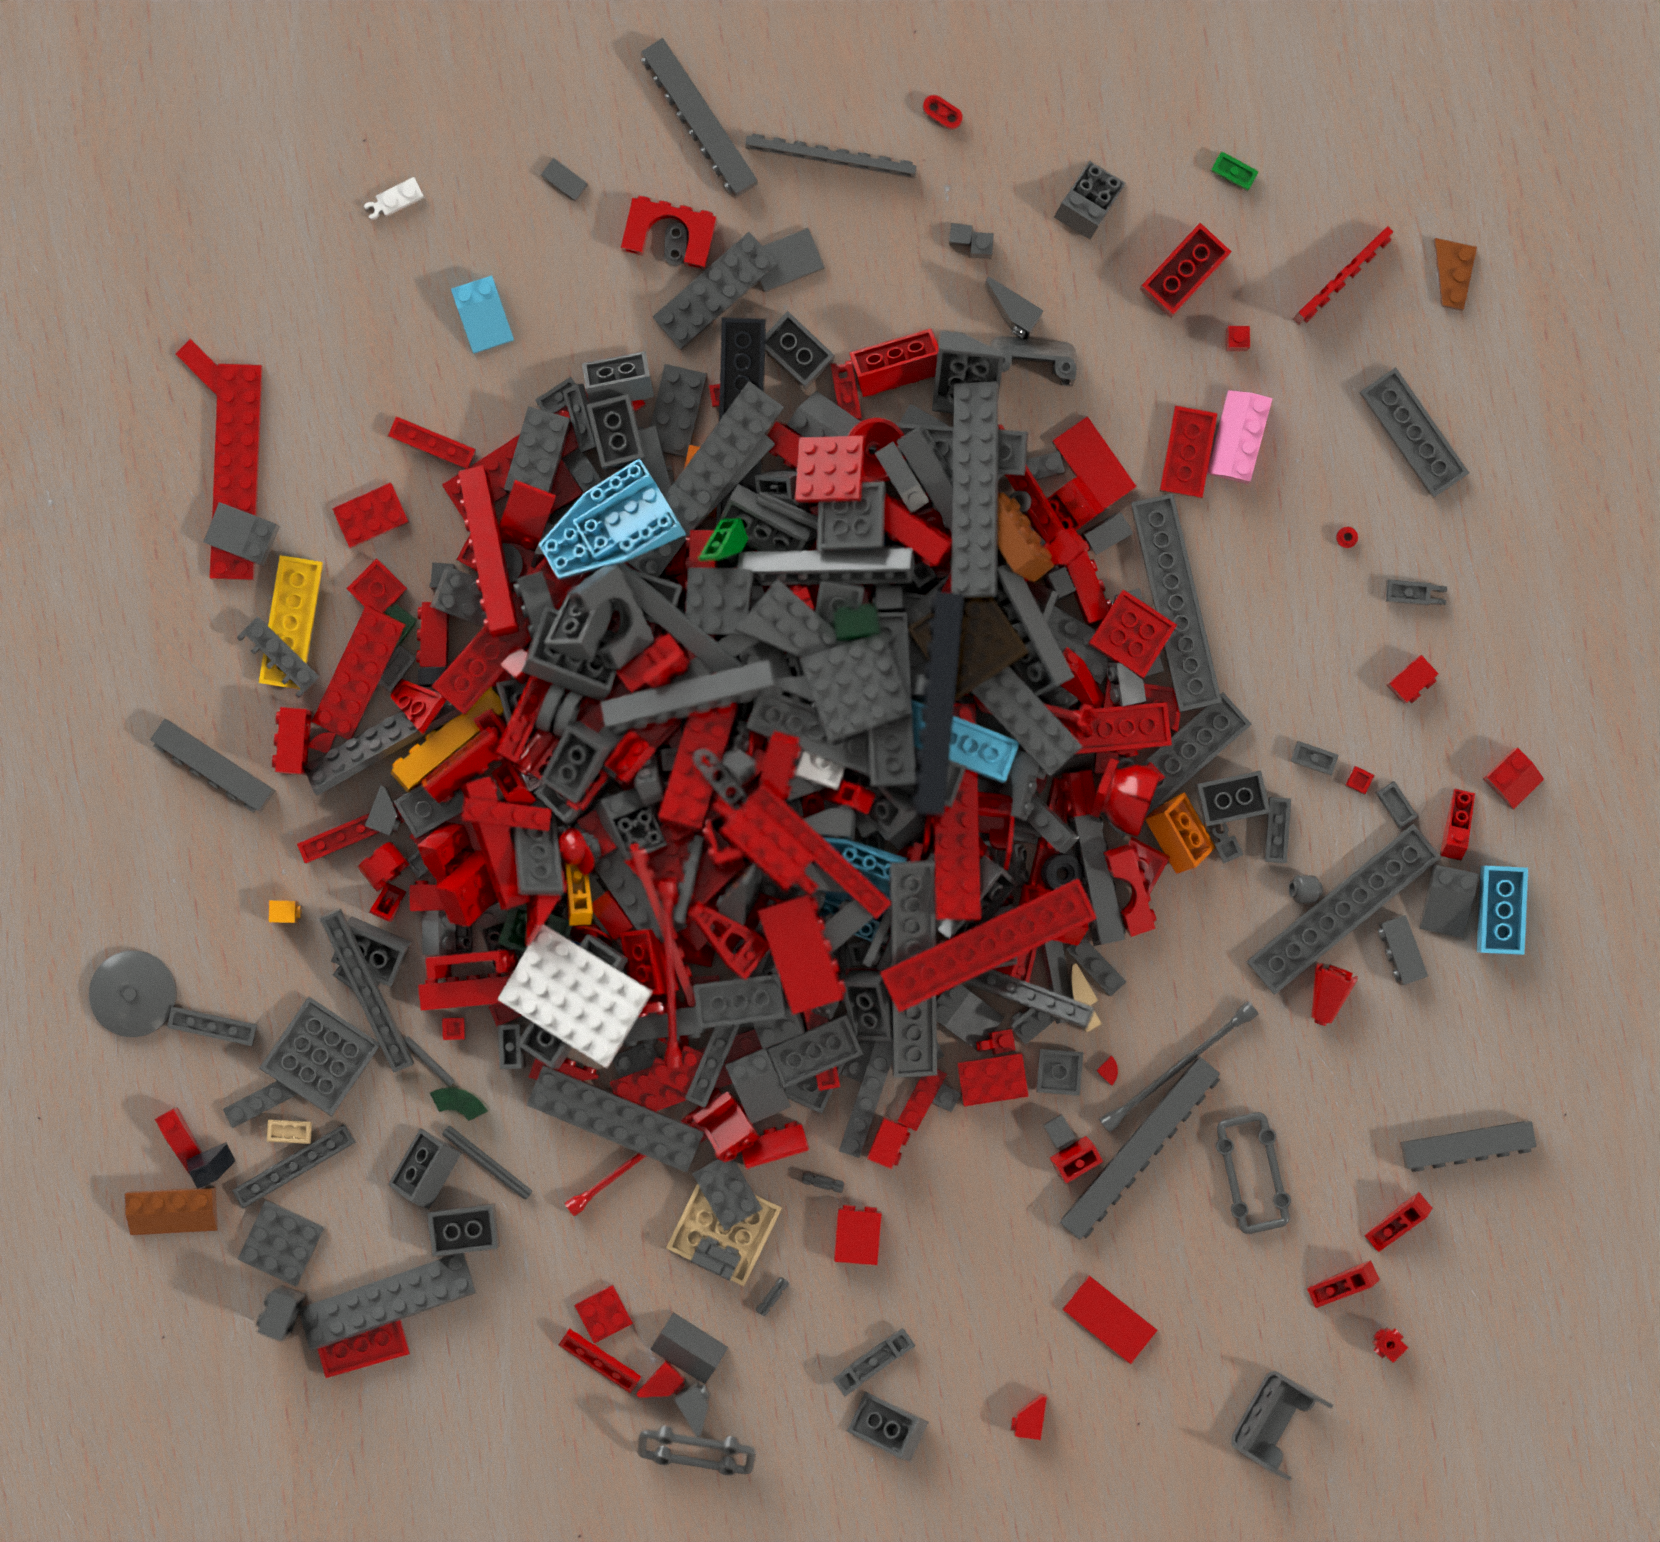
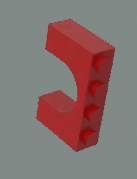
[621,196,717,270]

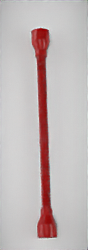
[658,878,682,1068]
[564,1087,723,1217]

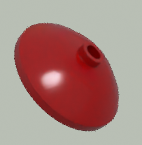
[848,418,907,482]

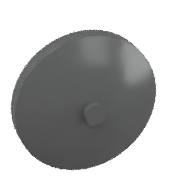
[89,951,177,1037]

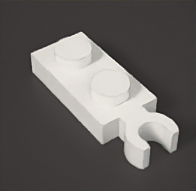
[364,177,424,220]

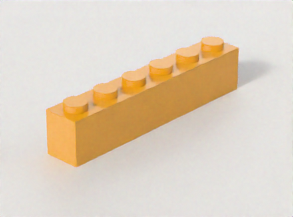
[391,688,504,793]

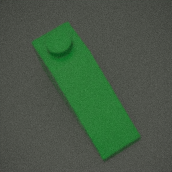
[698,518,748,561]

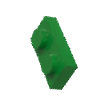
[1211,151,1259,192]

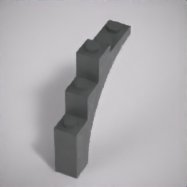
[961,696,1047,821]

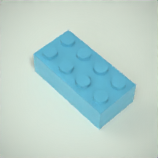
[1477,866,1528,955]

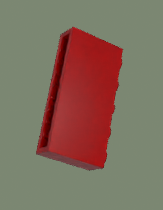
[758,893,846,1015]

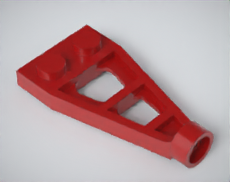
[686,900,770,980]

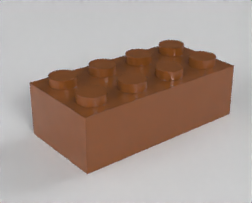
[997,492,1054,582]

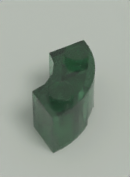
[430,1087,490,1121]

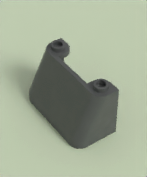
[990,336,1077,387]

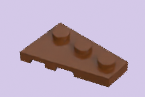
[1434,238,1477,311]

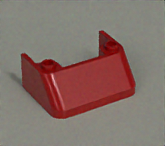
[921,792,1015,870]

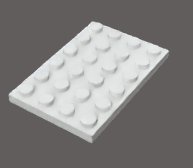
[498,925,652,1067]

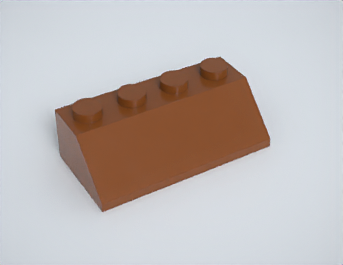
[125,1187,218,1235]

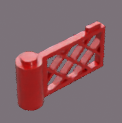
[516,729,609,811]

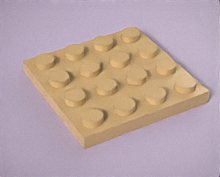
[666,1183,782,1286]

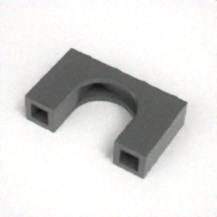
[568,566,655,669]

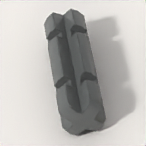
[802,1172,844,1193]
[756,1277,789,1317]

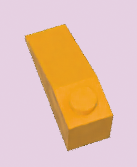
[565,863,593,926]

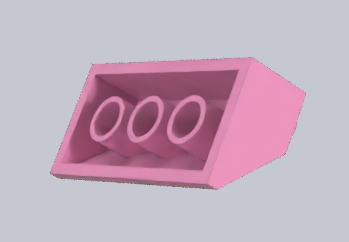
[1207,390,1272,485]

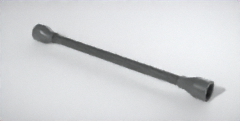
[1099,1001,1259,1133]

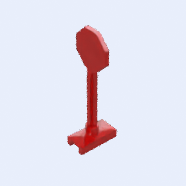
[973,695,1098,736]

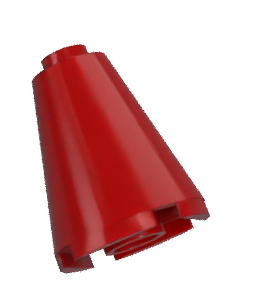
[1311,963,1358,1026]

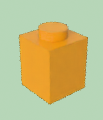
[269,901,302,923]

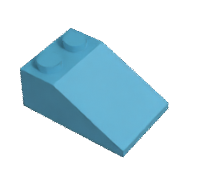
[451,275,514,354]

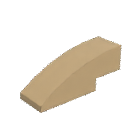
[1070,963,1102,1032]

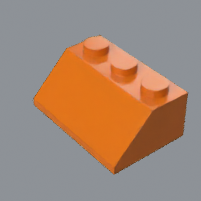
[1145,792,1216,874]

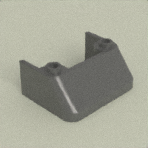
[1231,1371,1333,1481]

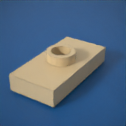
[267,1120,312,1144]

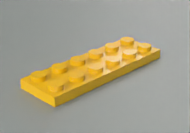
[259,555,323,690]

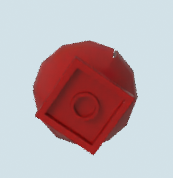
[1090,758,1161,836]

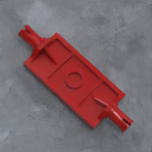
[711,797,819,896]

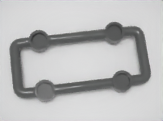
[1216,1112,1291,1234]
[637,1426,756,1475]

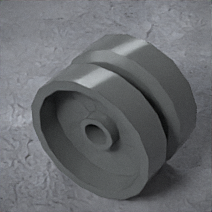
[536,684,583,738]

